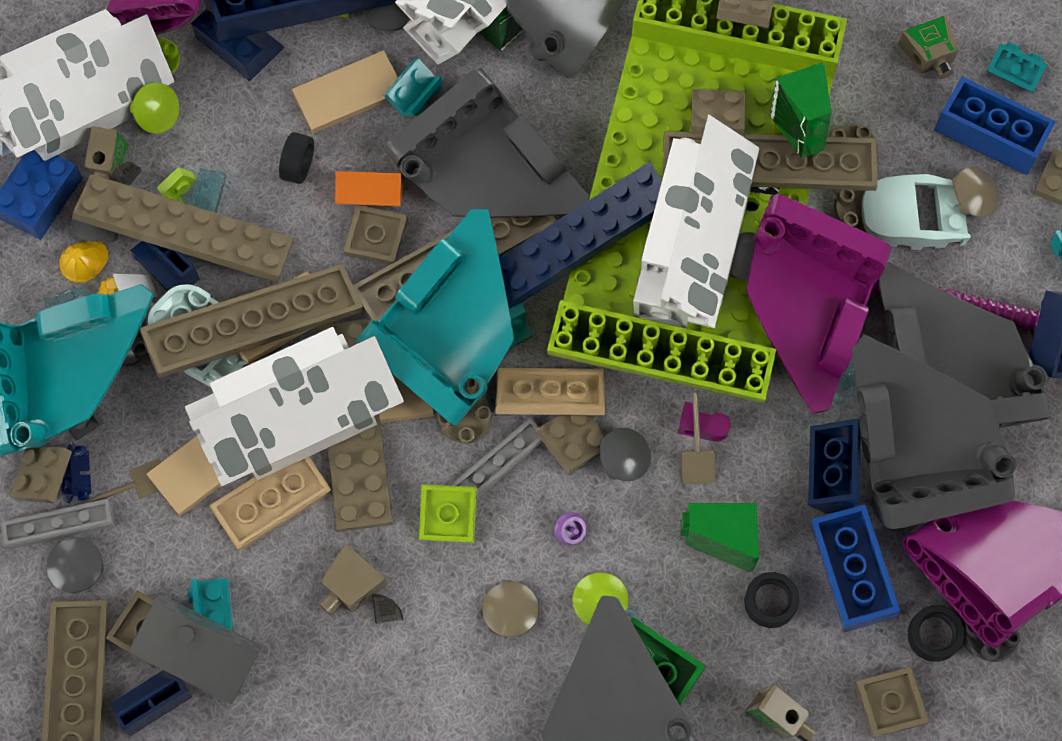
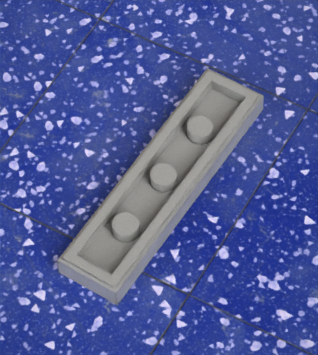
[449,417,543,499]
[0,498,115,550]

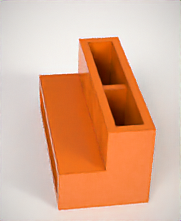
[335,171,404,206]

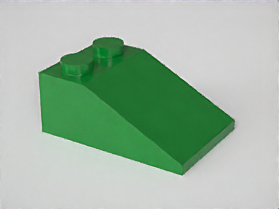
[630,617,707,707]

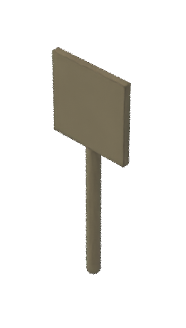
[681,391,716,484]
[76,458,161,505]

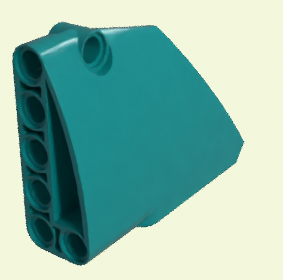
[355,209,514,426]
[0,284,154,457]

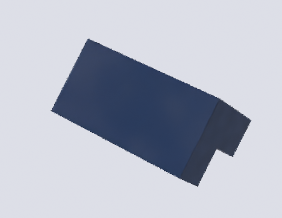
[130,241,200,292]
[110,670,192,736]

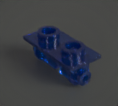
[62,442,92,503]

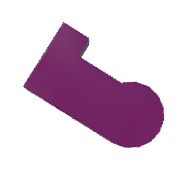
[677,401,731,442]

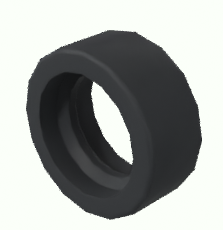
[279,132,314,184]
[744,572,800,628]
[908,605,965,662]

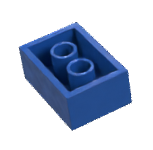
[0,150,83,240]

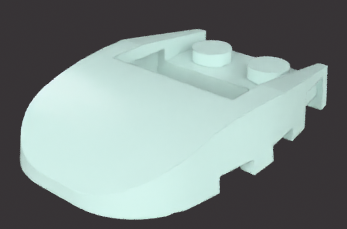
[861,174,971,250]
[148,285,247,387]

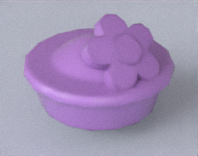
[554,512,586,546]

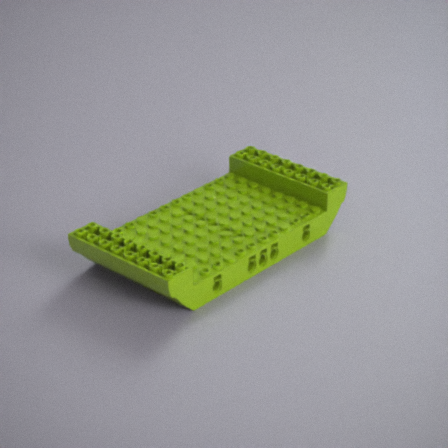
[547,0,847,404]

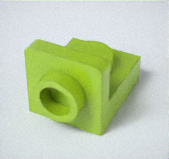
[157,167,197,203]

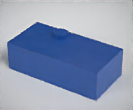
[934,77,1056,175]
[811,504,900,632]

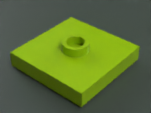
[419,484,477,543]

